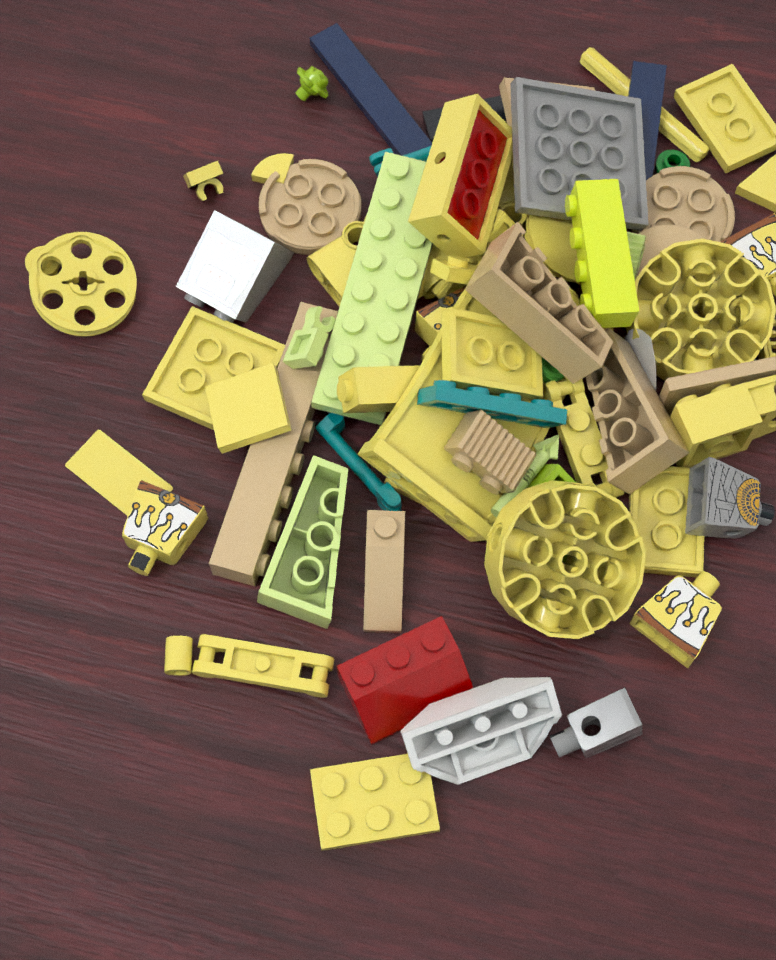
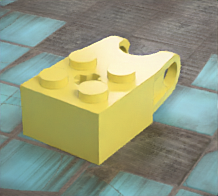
[670,375,776,468]

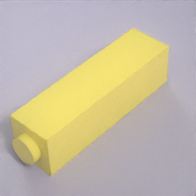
[337,365,420,414]

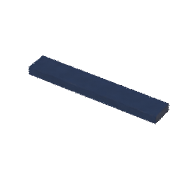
[309,23,432,156]

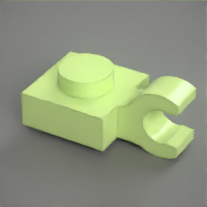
[282,306,336,369]

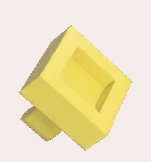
[183,161,223,201]

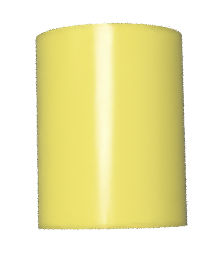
[164,636,193,676]

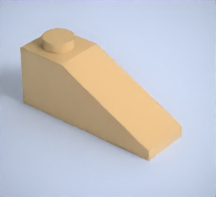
[363,510,405,633]

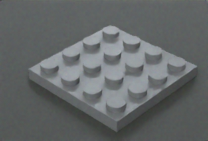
[510,77,648,231]

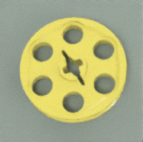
[29,232,137,337]

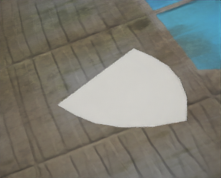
[625,328,656,390]

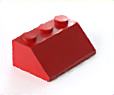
[337,616,473,745]

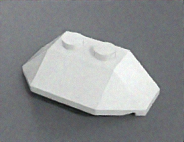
[401,677,562,785]

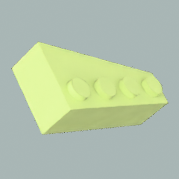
[257,455,348,629]

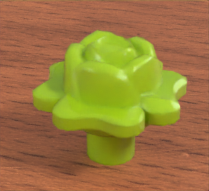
[295,66,328,102]

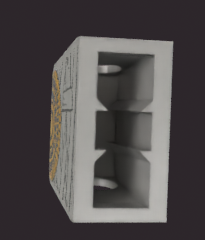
[685,457,775,539]

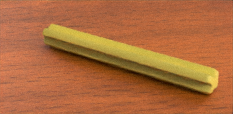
[580,47,709,162]

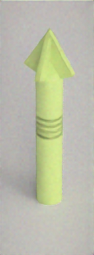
[490,435,559,518]

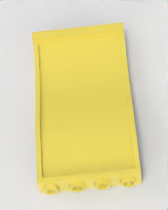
[358,271,613,542]

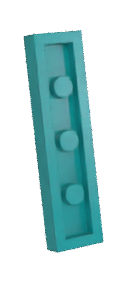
[417,380,567,428]

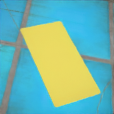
[65,430,173,516]

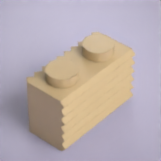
[444,410,536,495]

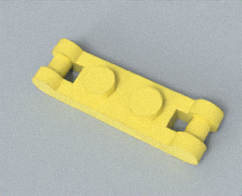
[543,377,624,498]
[192,634,335,698]

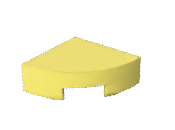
[251,153,294,184]

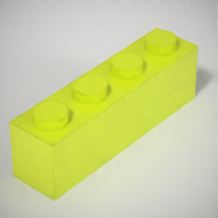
[565,179,639,328]

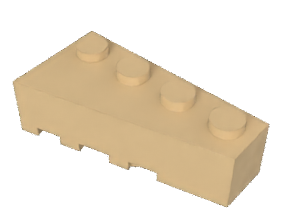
[465,221,613,384]
[586,328,690,494]

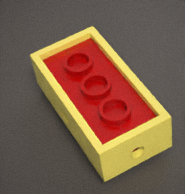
[408,94,513,258]

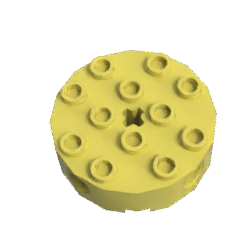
[625,239,776,381]
[484,480,646,639]

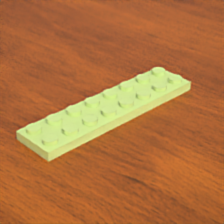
[311,152,433,425]

